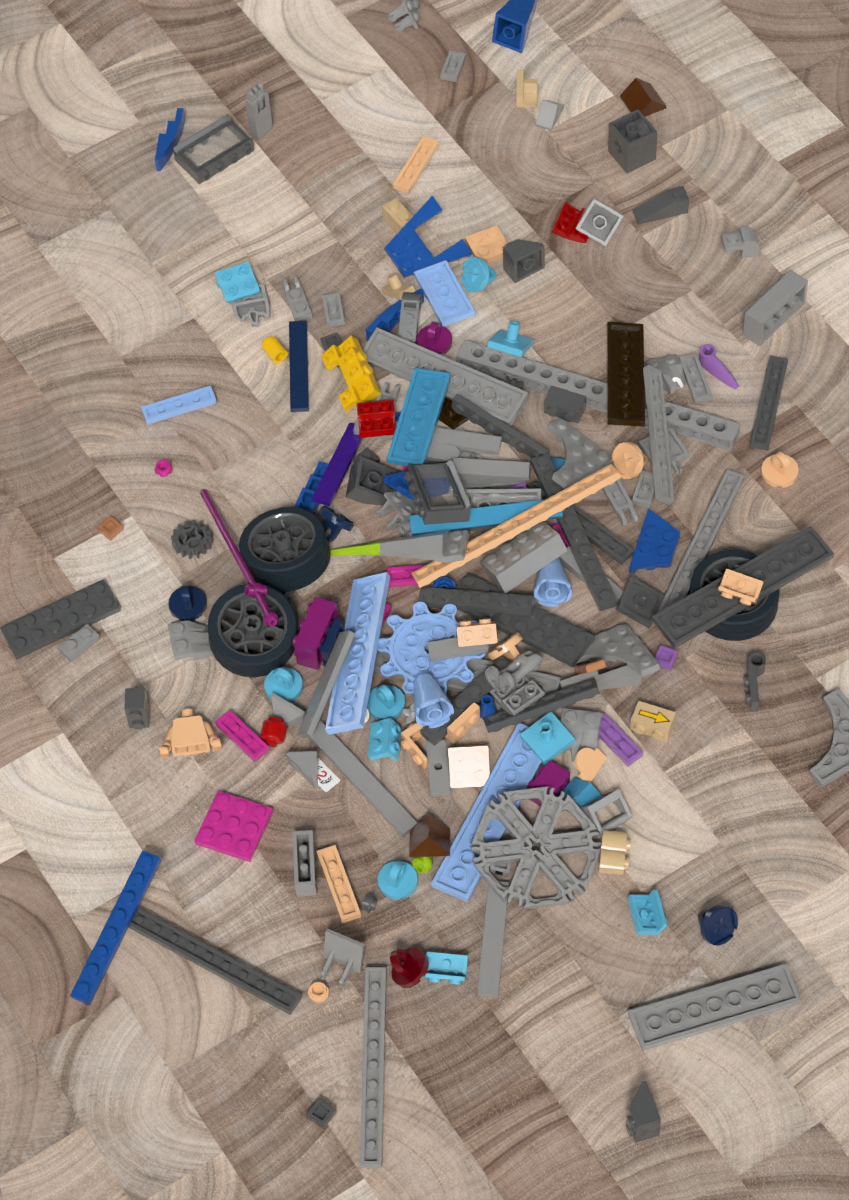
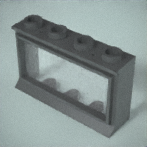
[173,114,254,184]
[404,459,471,525]

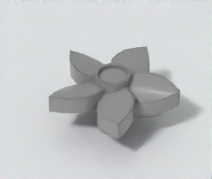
[402,702,417,724]

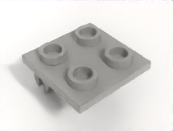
[388,0,420,33]
[376,491,418,531]
[320,929,365,988]

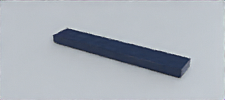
[289,321,309,412]

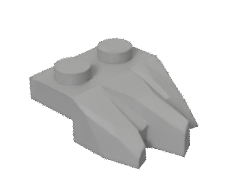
[231,283,270,327]
[644,354,686,394]
[168,620,213,661]
[560,708,603,762]

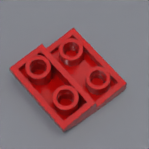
[551,203,589,243]
[357,400,396,438]

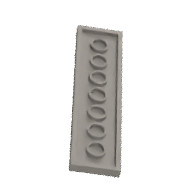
[628,963,801,1051]

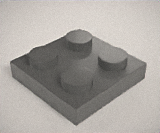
[616,576,664,628]

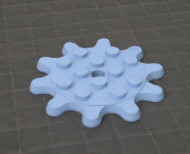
[377,602,486,695]

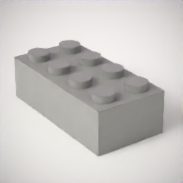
[743,270,808,346]
[465,489,541,531]
[480,521,568,593]

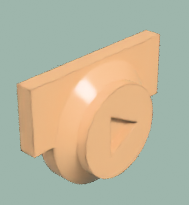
[574,748,607,783]

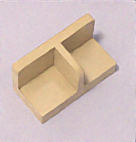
[516,70,537,107]

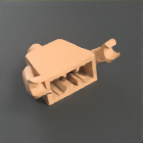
[159,709,222,758]

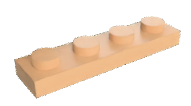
[393,136,439,194]
[316,845,361,923]

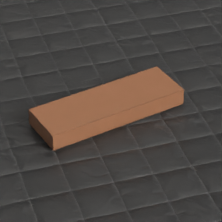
[574,660,606,674]

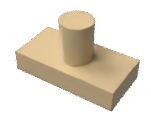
[381,272,415,300]

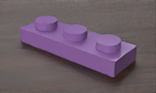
[599,713,643,767]

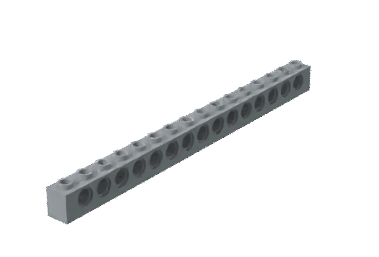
[456,340,740,452]

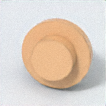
[308,982,329,1003]

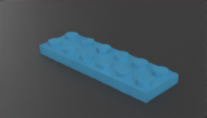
[387,368,451,466]

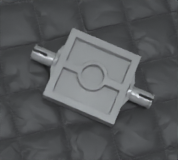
[638,424,689,474]

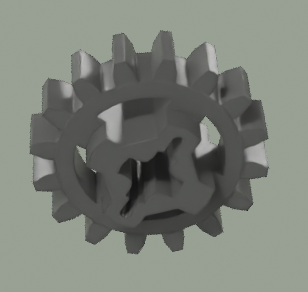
[171,520,213,559]

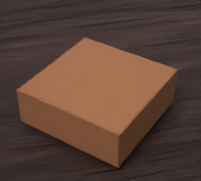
[97,515,124,541]

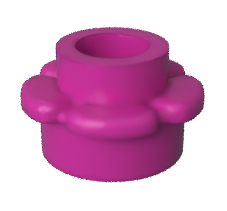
[154,459,173,477]

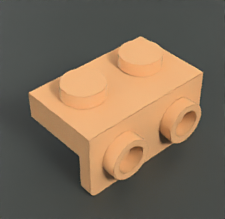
[718,569,764,606]
[456,618,497,647]
[445,703,480,744]

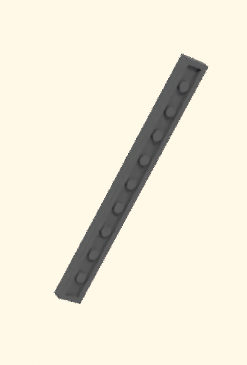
[530,454,618,612]
[128,908,302,1015]

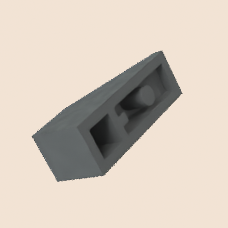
[633,186,689,225]

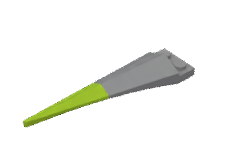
[330,529,470,563]

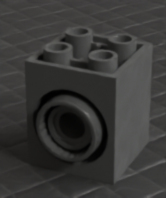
[608,109,657,173]

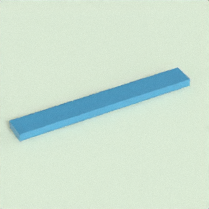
[409,500,563,535]

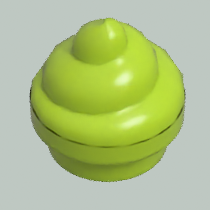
[412,857,433,873]

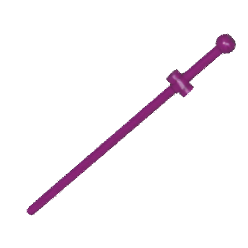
[200,489,279,627]

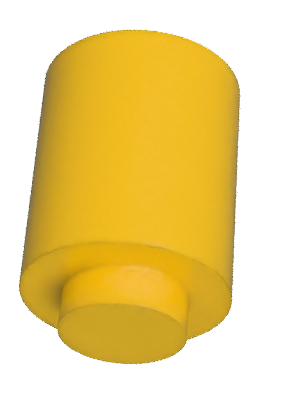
[261,336,288,364]

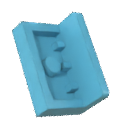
[368,718,401,761]
[627,890,667,935]
[423,951,469,985]

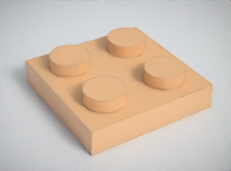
[465,225,507,263]

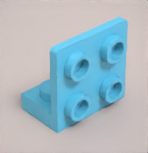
[215,262,260,303]

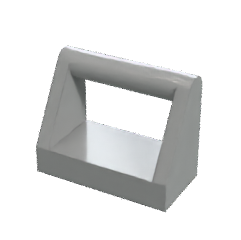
[580,789,632,836]

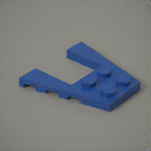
[384,196,473,278]

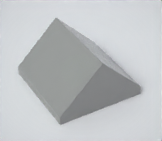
[575,198,624,246]

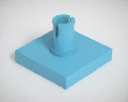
[487,321,534,357]
[520,712,576,765]

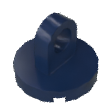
[319,506,354,543]
[168,585,207,621]
[698,904,738,946]

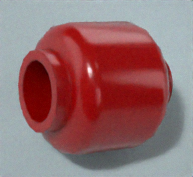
[260,717,287,747]

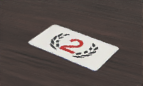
[318,759,340,792]

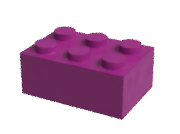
[293,597,339,670]

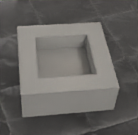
[489,862,512,877]

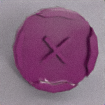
[416,321,452,354]

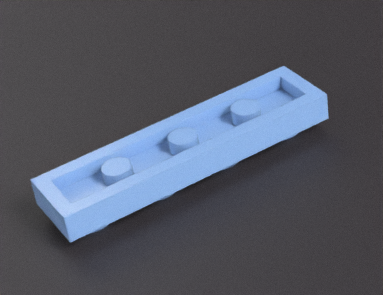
[141,386,217,425]

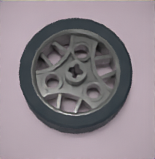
[239,507,331,592]
[690,550,780,641]
[208,584,297,678]

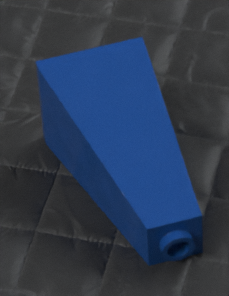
[492,0,537,53]

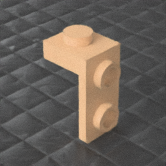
[401,723,428,769]

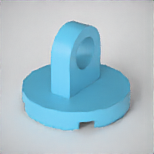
[461,257,496,292]
[264,667,303,702]
[367,684,405,720]
[377,861,418,900]

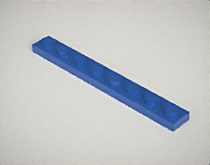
[70,850,162,1005]

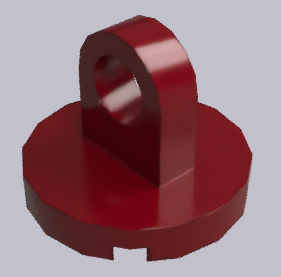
[390,948,429,988]

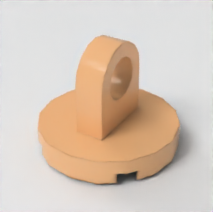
[612,442,649,479]
[761,452,799,488]
[488,632,523,662]

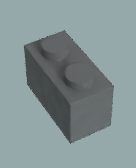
[544,386,586,423]
[124,688,150,729]

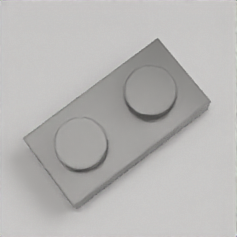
[440,50,466,82]
[322,293,345,328]
[632,470,655,508]
[58,624,100,662]

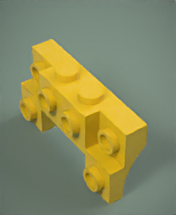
[321,336,381,412]

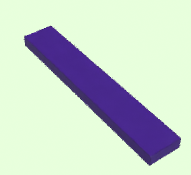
[312,422,363,506]

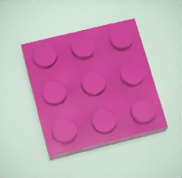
[194,791,273,862]

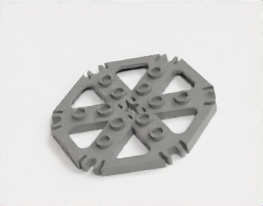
[470,787,601,910]

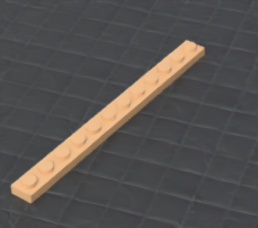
[411,464,621,588]

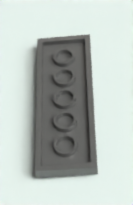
[0,579,121,660]

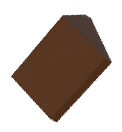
[620,78,666,117]
[409,814,450,857]

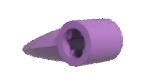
[699,344,739,389]

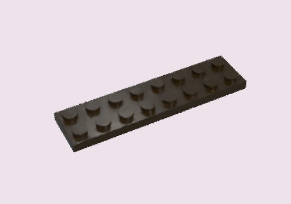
[607,322,645,427]

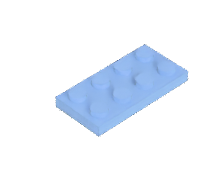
[414,260,475,327]

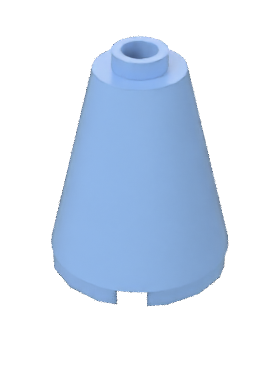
[534,557,572,607]
[414,674,454,728]

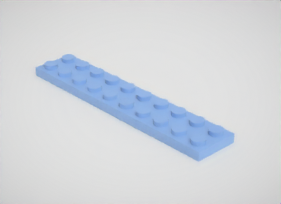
[325,572,390,735]
[431,723,542,902]

